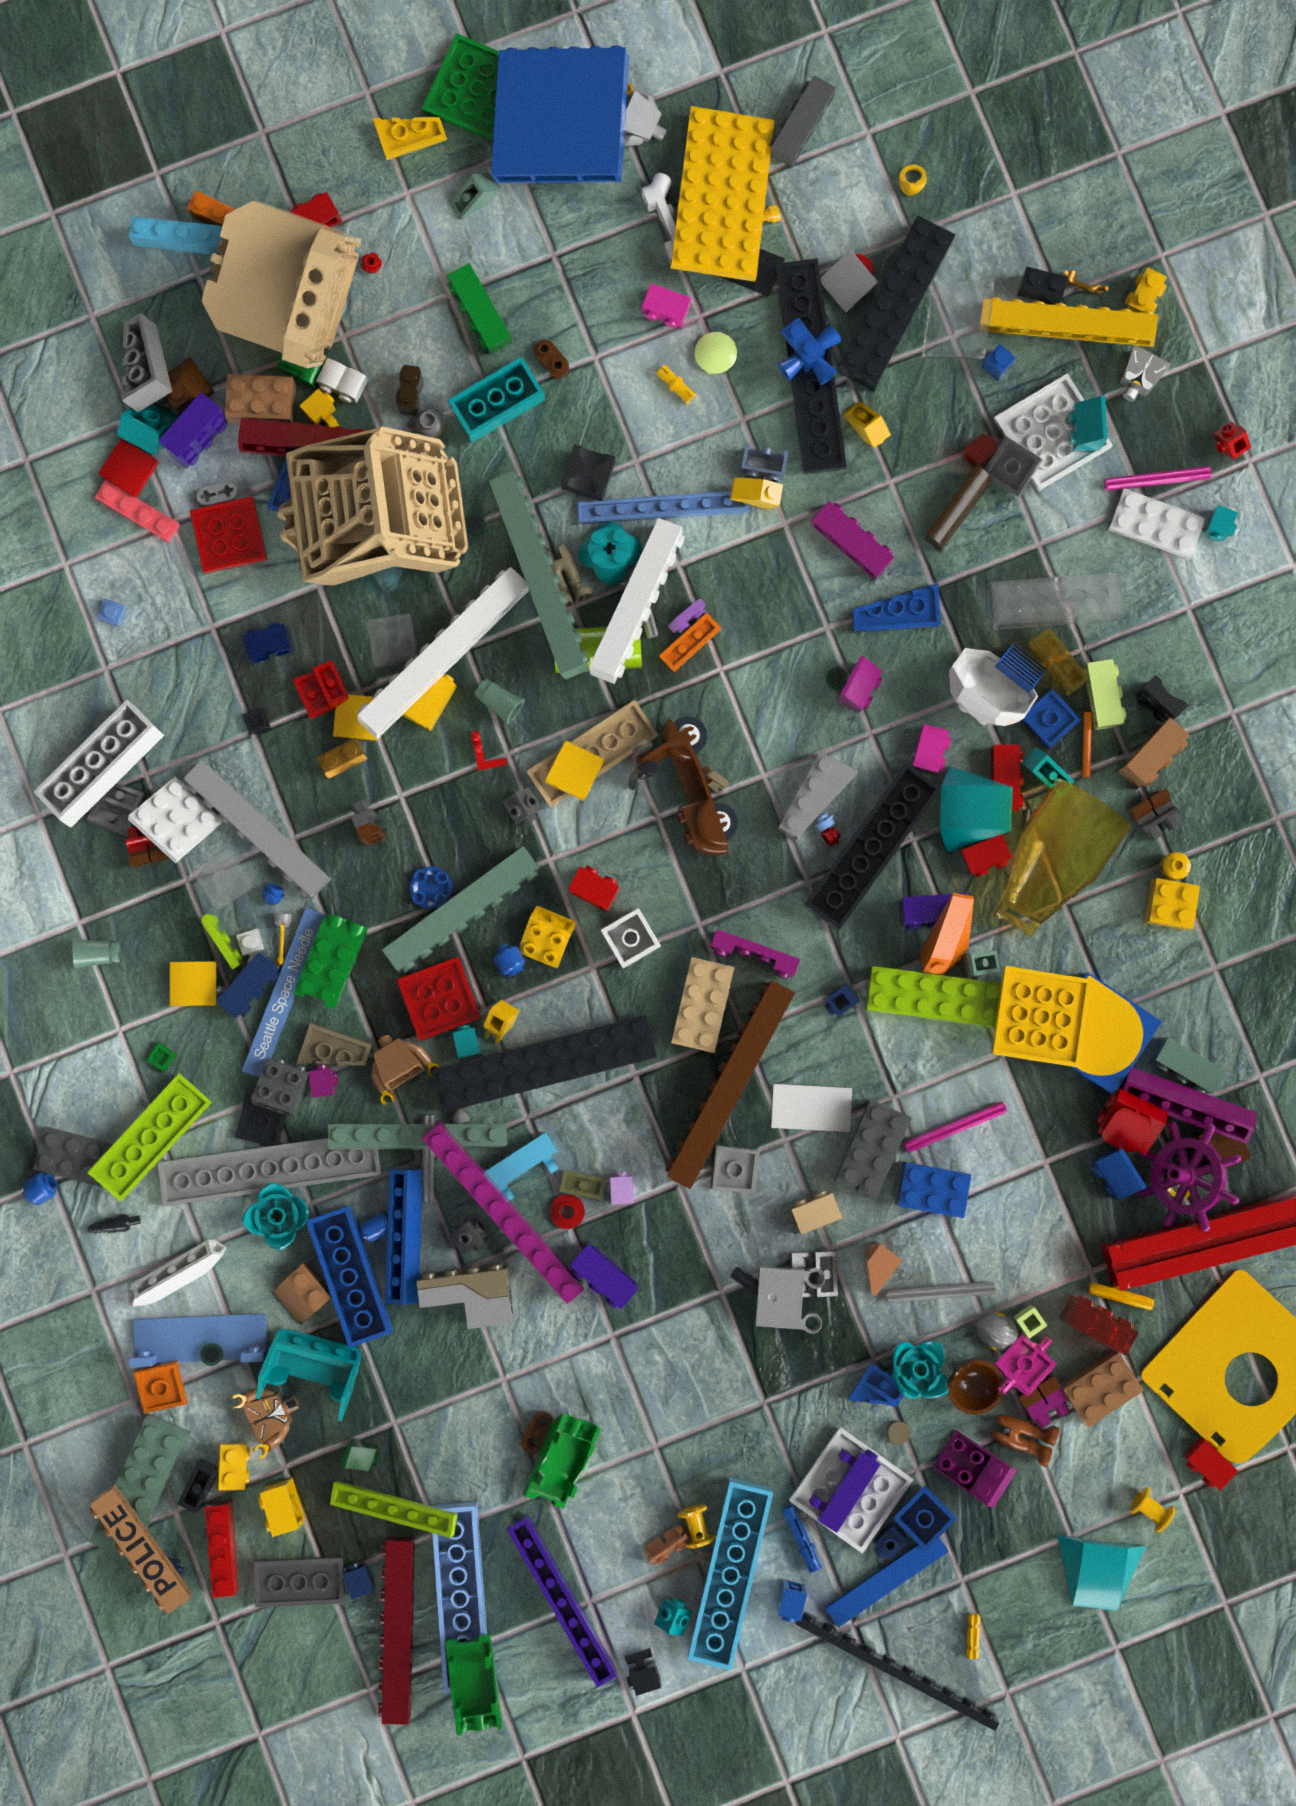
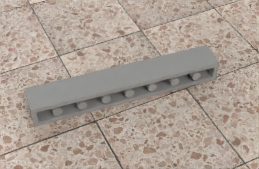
[183,759,331,898]

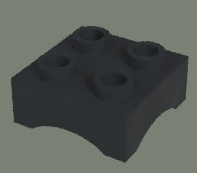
[561,444,616,501]
[1135,675,1188,723]

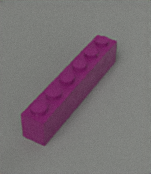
[1121,1067,1257,1144]

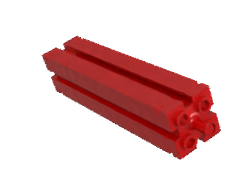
[1100,1193,1296,1291]

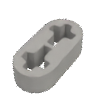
[197,481,239,507]

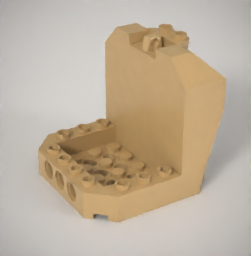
[201,201,361,368]
[277,426,468,586]

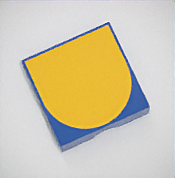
[1070,972,1162,1095]

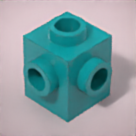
[654,1598,693,1636]

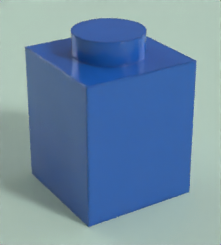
[982,343,1016,381]

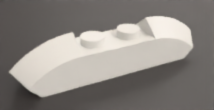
[128,1240,226,1306]

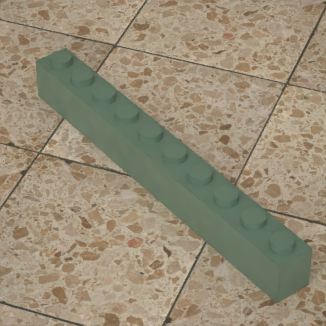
[489,471,590,680]

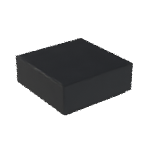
[242,707,271,736]

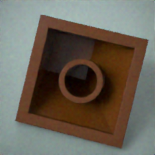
[166,357,215,416]

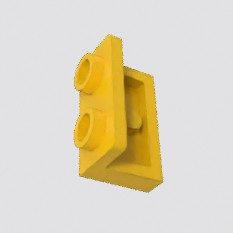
[217,1441,250,1490]

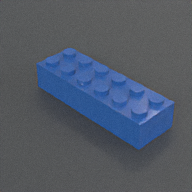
[306,1205,394,1348]

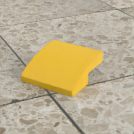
[545,741,605,801]
[169,962,216,1006]

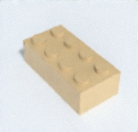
[671,957,735,1053]

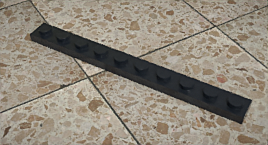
[795,1611,999,1731]

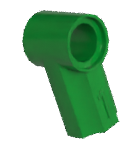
[277,354,323,388]

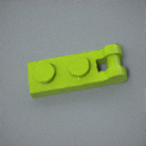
[202,914,244,970]

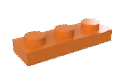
[659,613,721,673]

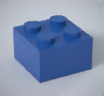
[893,1485,958,1552]

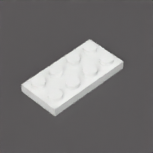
[1108,488,1205,560]

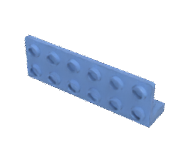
[129,1313,268,1367]

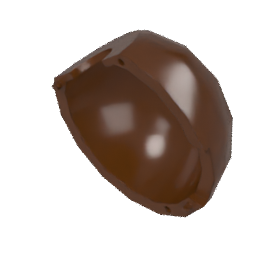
[947,1358,1004,1415]

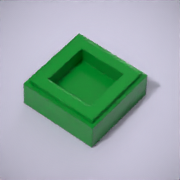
[146,1042,177,1072]

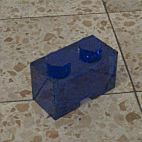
[242,622,294,664]

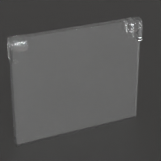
[922,281,995,359]

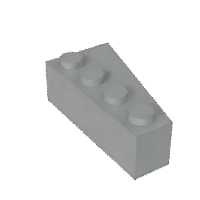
[778,751,859,840]

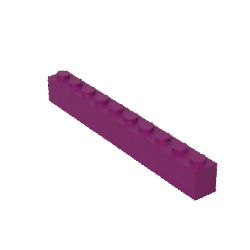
[422,1120,584,1304]

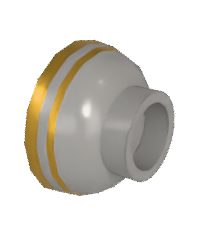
[414,409,445,438]

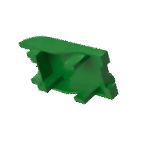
[293,913,369,1010]
[522,1413,601,1509]
[445,1633,502,1736]

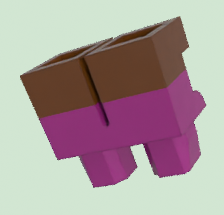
[1015,1373,1070,1428]

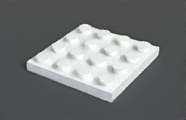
[993,373,1113,492]
[789,1426,913,1554]

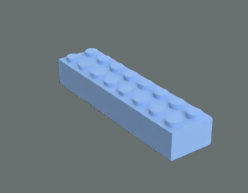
[432,1501,487,1693]

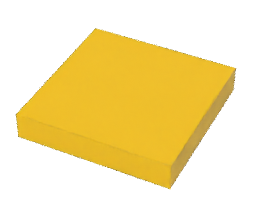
[333,695,377,741]

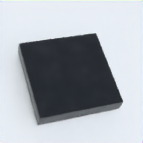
[235,1094,287,1146]

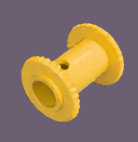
[1129,1487,1175,1533]
[677,1504,716,1548]

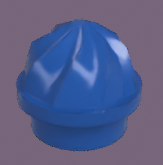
[262,883,284,905]

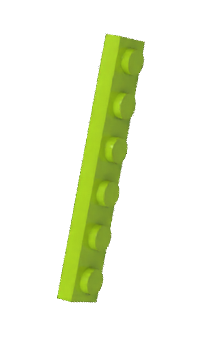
[330,1481,457,1538]

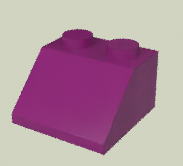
[838,655,883,713]

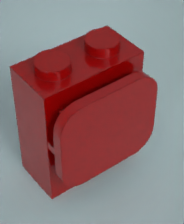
[1096,1089,1168,1155]

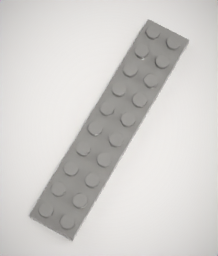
[157,1138,382,1207]

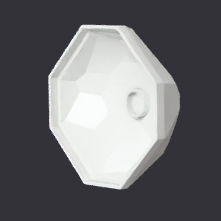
[949,648,1038,726]

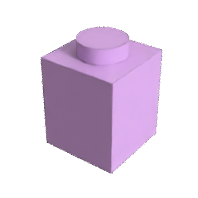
[610,1172,634,1204]

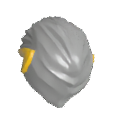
[974,1312,1018,1350]

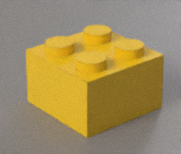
[1144,878,1200,930]
[258,1477,305,1537]

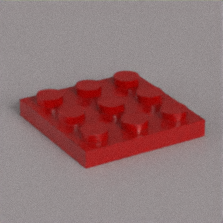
[190,496,268,574]
[397,957,482,1041]

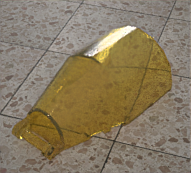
[993,777,1132,938]

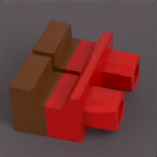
[125,826,170,868]

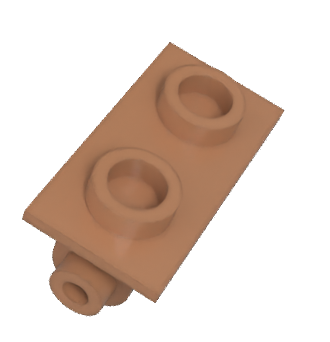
[644,1525,691,1565]

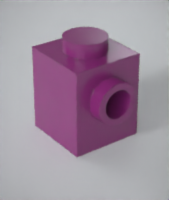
[309,1065,339,1098]

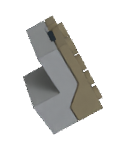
[417,1263,515,1329]

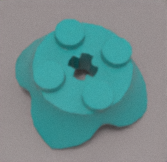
[578,522,643,586]
[242,1182,309,1250]
[891,1341,948,1399]

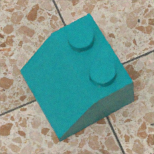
[1068,396,1108,452]
[117,403,180,455]

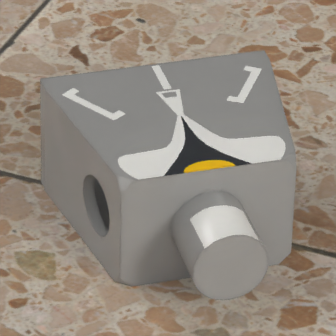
[1120,345,1171,402]

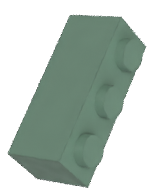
[1151,1037,1226,1094]

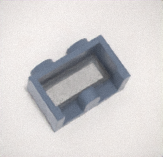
[741,443,788,483]

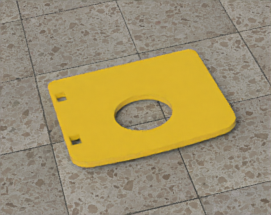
[1141,1270,1296,1463]

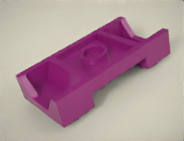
[710,929,800,980]

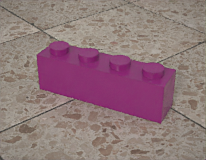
[811,501,894,581]

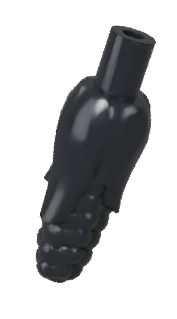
[87,1214,141,1234]

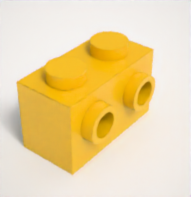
[1125,268,1167,313]

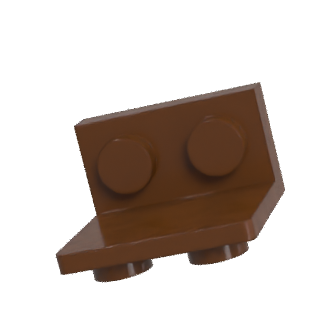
[1192,1130,1251,1176]

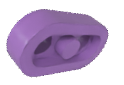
[668,599,707,634]

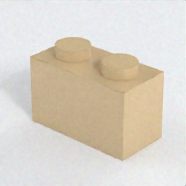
[790,1190,842,1235]

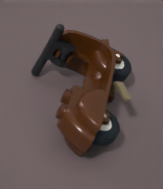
[628,716,738,856]

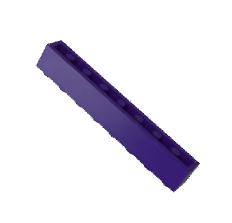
[507,1513,617,1688]

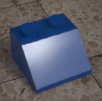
[1092,1147,1146,1200]

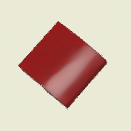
[98,438,159,498]
[293,660,349,719]

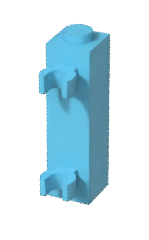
[485,1132,559,1200]

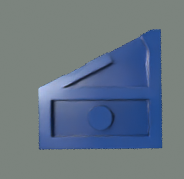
[848,1362,904,1407]

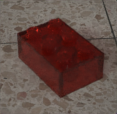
[1059,1294,1139,1356]

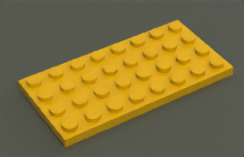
[670,106,775,282]

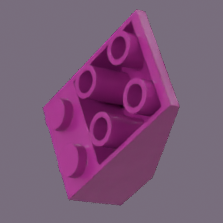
[932,1430,1017,1508]

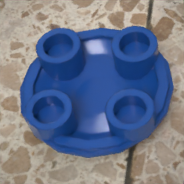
[409,866,453,910]

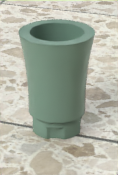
[475,679,525,724]
[72,938,121,969]

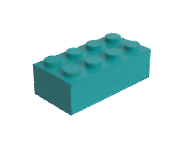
[448,356,545,443]

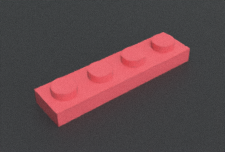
[94,480,180,543]

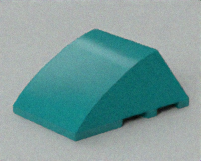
[940,766,1013,853]
[1057,1535,1146,1611]

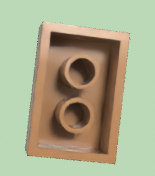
[225,374,296,424]
[1118,718,1190,789]
[1060,1350,1144,1428]

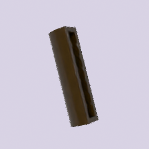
[924,465,992,551]

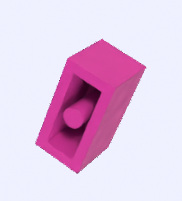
[642,283,691,328]
[911,724,951,776]

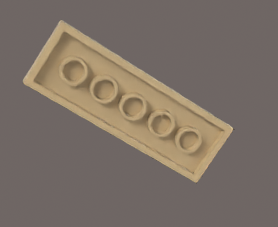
[526,700,659,808]

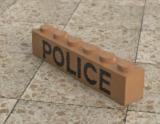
[89,1483,192,1614]

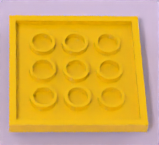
[991,966,1092,1067]

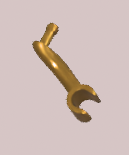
[1063,270,1109,293]

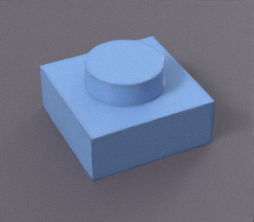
[97,598,126,627]

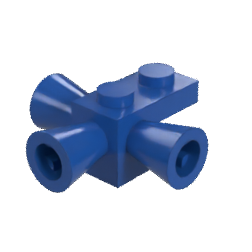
[777,318,841,385]

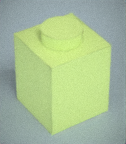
[1013,1305,1047,1338]

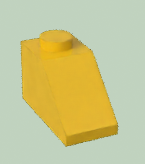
[843,401,891,448]
[730,477,783,510]

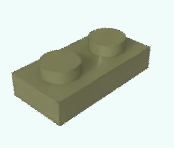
[559,1170,607,1200]

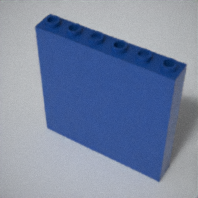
[491,45,629,183]

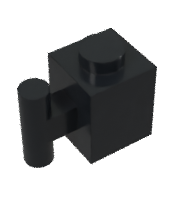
[625,1648,662,1696]

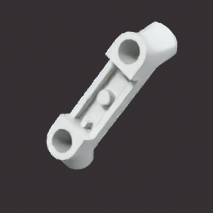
[641,173,676,265]

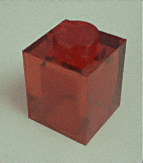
[962,433,998,469]

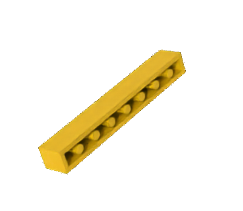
[981,297,1158,347]

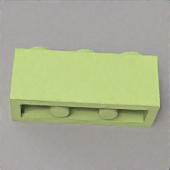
[1083,659,1126,730]

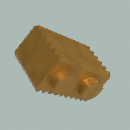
[317,738,367,779]

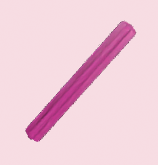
[1104,466,1211,491]
[903,1102,1007,1153]

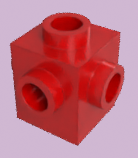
[1213,422,1251,460]

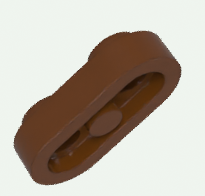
[534,339,569,379]
[522,1410,554,1454]

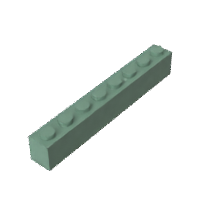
[382,846,540,972]
[328,1124,507,1149]

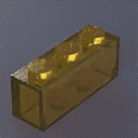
[1029,628,1090,696]

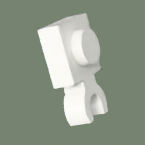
[236,929,265,964]

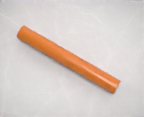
[1082,712,1092,778]

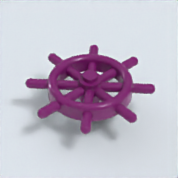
[1138,1121,1241,1232]

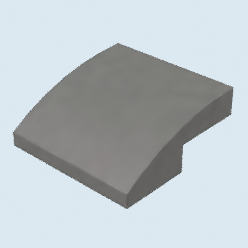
[87,783,144,837]
[789,1251,838,1297]

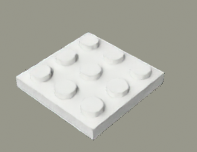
[128,777,222,863]

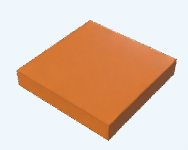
[133,1360,188,1414]

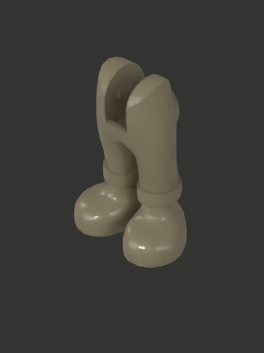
[545,544,593,608]

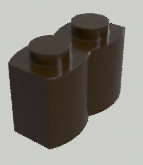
[396,365,423,416]

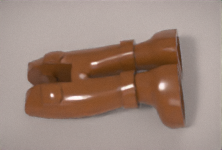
[990,1415,1060,1467]

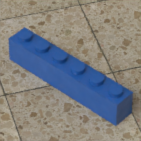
[385,1169,423,1305]

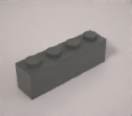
[770,75,836,168]

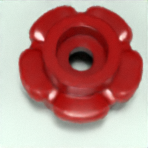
[361,252,382,274]
[821,827,841,847]

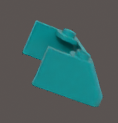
[256,1329,361,1422]

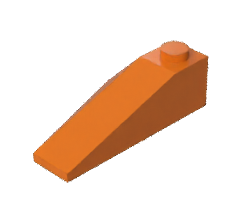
[919,893,974,975]

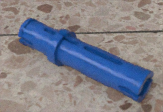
[781,1504,822,1573]

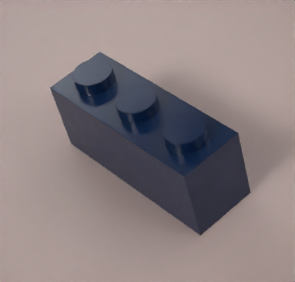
[216,950,281,1018]

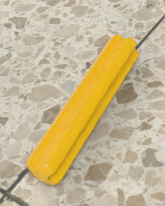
[1089,1282,1154,1310]

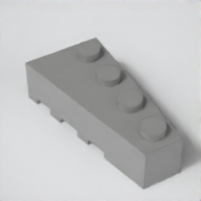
[122,313,172,412]

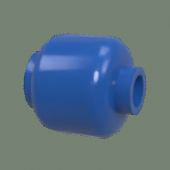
[493,944,525,978]
[23,1172,57,1205]

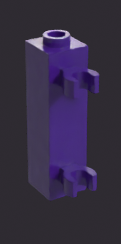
[809,1448,881,1533]

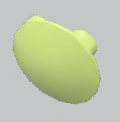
[694,332,737,375]

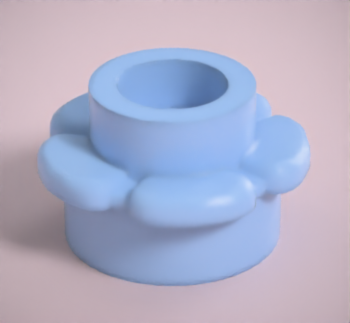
[815,813,835,832]

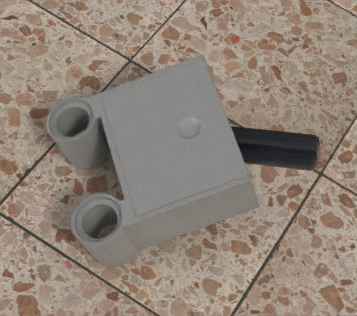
[730,1266,825,1334]

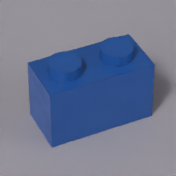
[776,1579,807,1622]

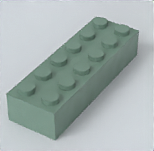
[89,1414,191,1560]

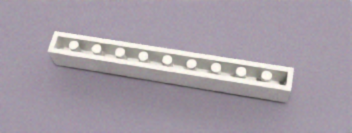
[357,567,529,739]

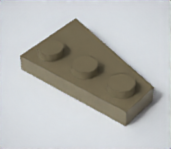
[296,1022,373,1066]

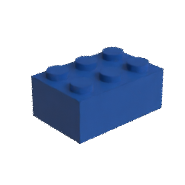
[896,1162,972,1218]

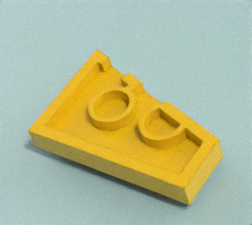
[373,117,447,160]

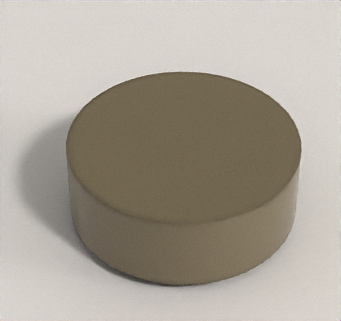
[888,1421,910,1444]

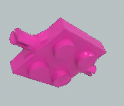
[994,1334,1057,1397]

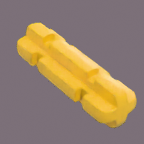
[966,1613,980,1659]

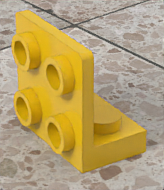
[519,906,577,968]

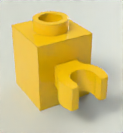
[300,389,339,427]
[483,1000,520,1044]

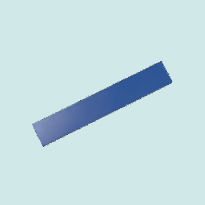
[825,1538,949,1628]

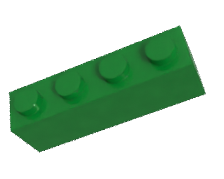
[446,263,512,355]

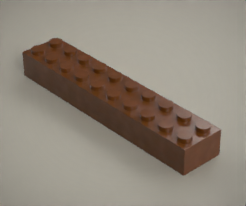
[665,980,795,1189]

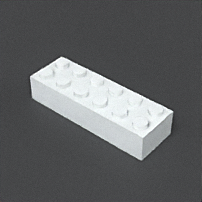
[34,700,164,827]

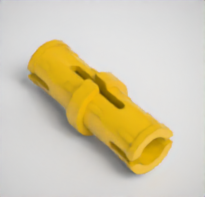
[656,364,696,404]

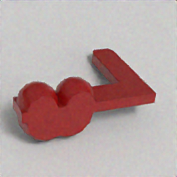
[471,730,507,770]

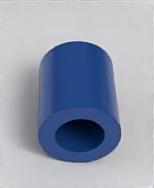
[359,1211,388,1243]

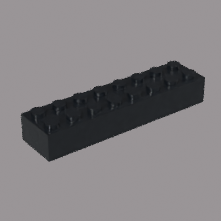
[837,215,956,392]
[803,763,942,931]

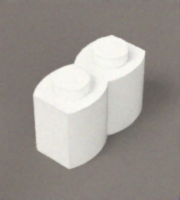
[316,358,368,403]

